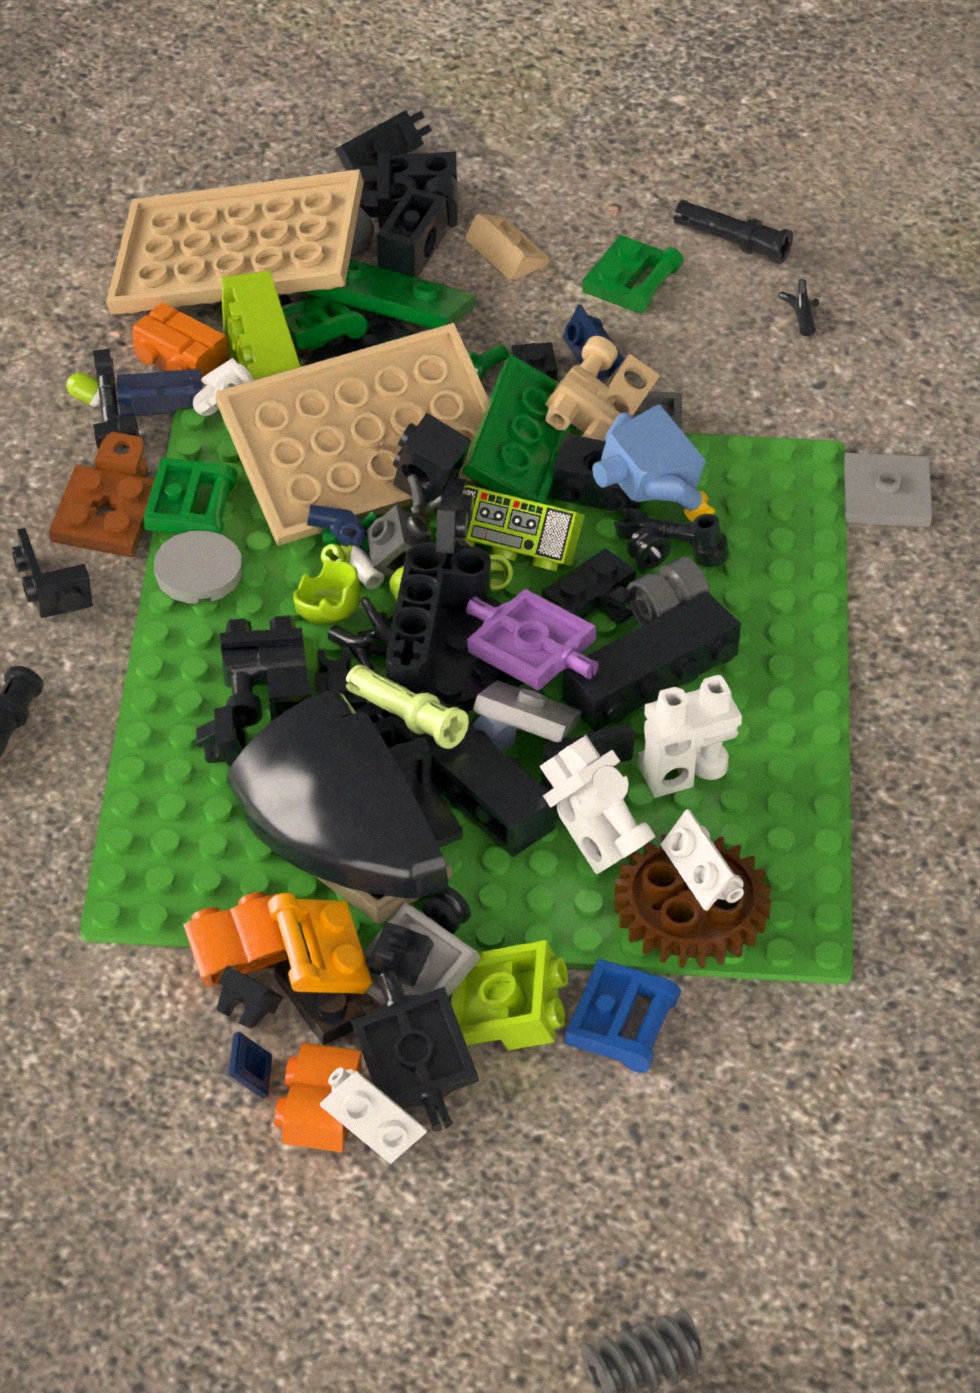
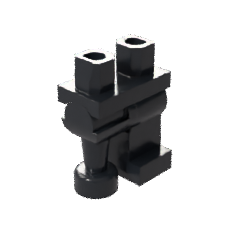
[220,615,311,728]

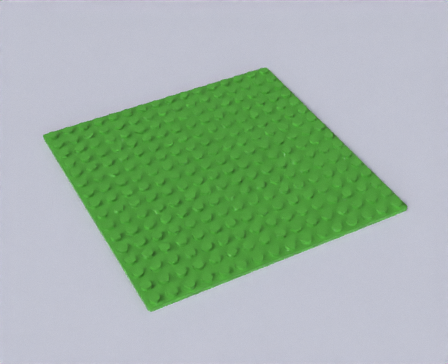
[80,408,853,984]

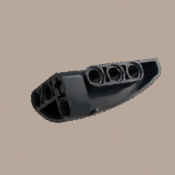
[226,690,449,899]

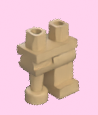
[545,336,660,441]

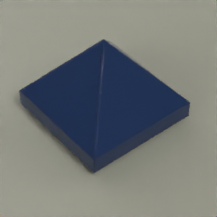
[226,1031,272,1098]

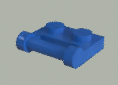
[565,958,681,1073]

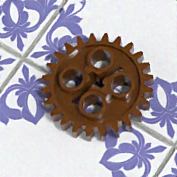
[614,834,771,968]

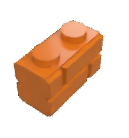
[132,302,229,387]

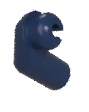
[307,504,366,547]

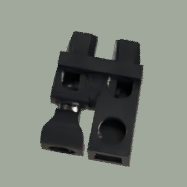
[356,152,458,230]

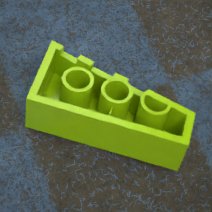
[221,270,303,380]

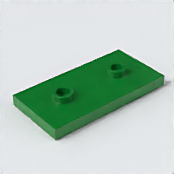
[302,259,477,329]
[462,354,572,504]

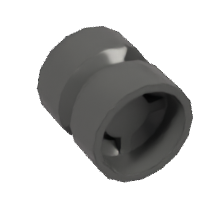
[627,557,711,626]

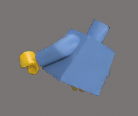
[592,404,716,523]

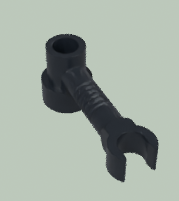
[93,348,140,449]
[614,508,729,567]

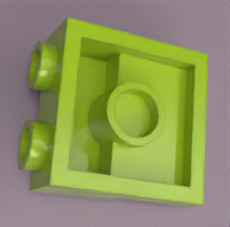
[451,940,568,1051]

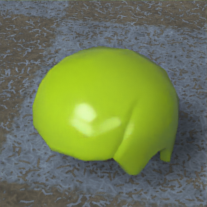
[293,561,361,625]

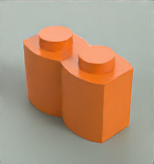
[184,892,289,988]
[274,1043,362,1153]

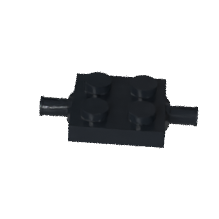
[351,970,479,1131]

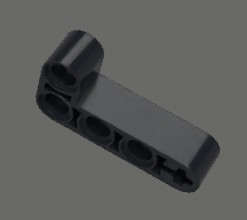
[386,542,491,694]

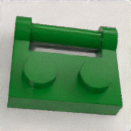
[582,235,684,313]
[281,296,368,350]
[143,457,238,534]

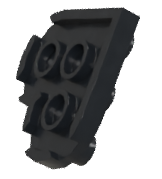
[425,596,525,712]

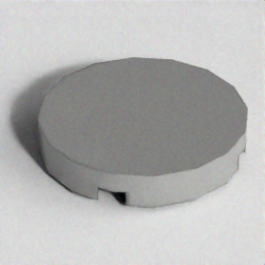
[154,531,242,603]

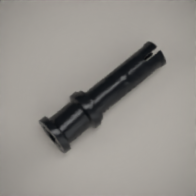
[673,199,793,264]
[0,666,44,758]

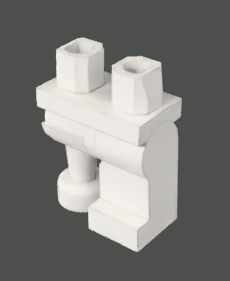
[637,675,742,798]
[540,735,656,875]

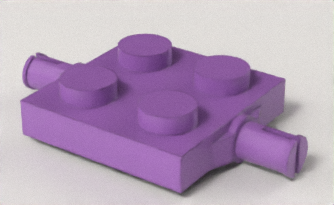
[466,589,599,691]

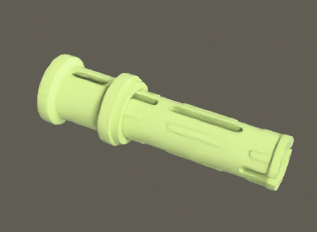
[346,664,469,749]

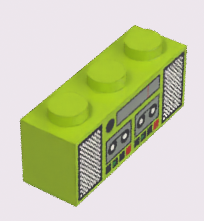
[462,485,585,572]

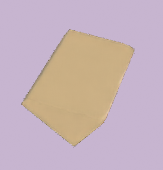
[465,214,550,280]

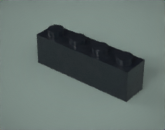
[562,592,741,732]
[390,692,556,857]

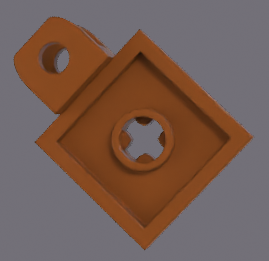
[49,432,155,558]

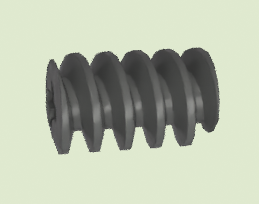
[581,1309,702,1393]

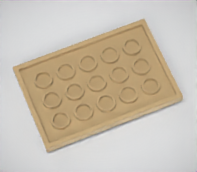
[106,169,364,315]
[215,323,489,546]

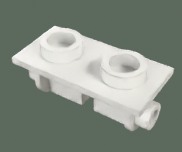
[193,358,254,416]
[660,809,744,911]
[320,1068,427,1164]

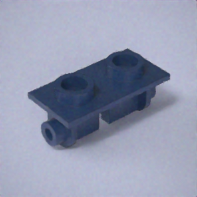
[562,305,628,382]
[117,369,202,416]

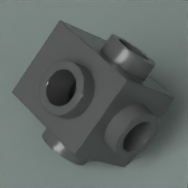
[366,505,431,578]

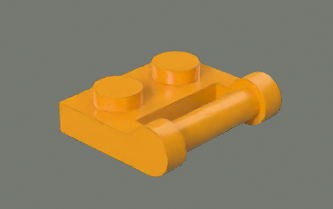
[267,893,372,994]

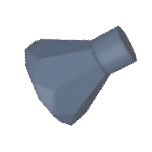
[473,715,516,752]

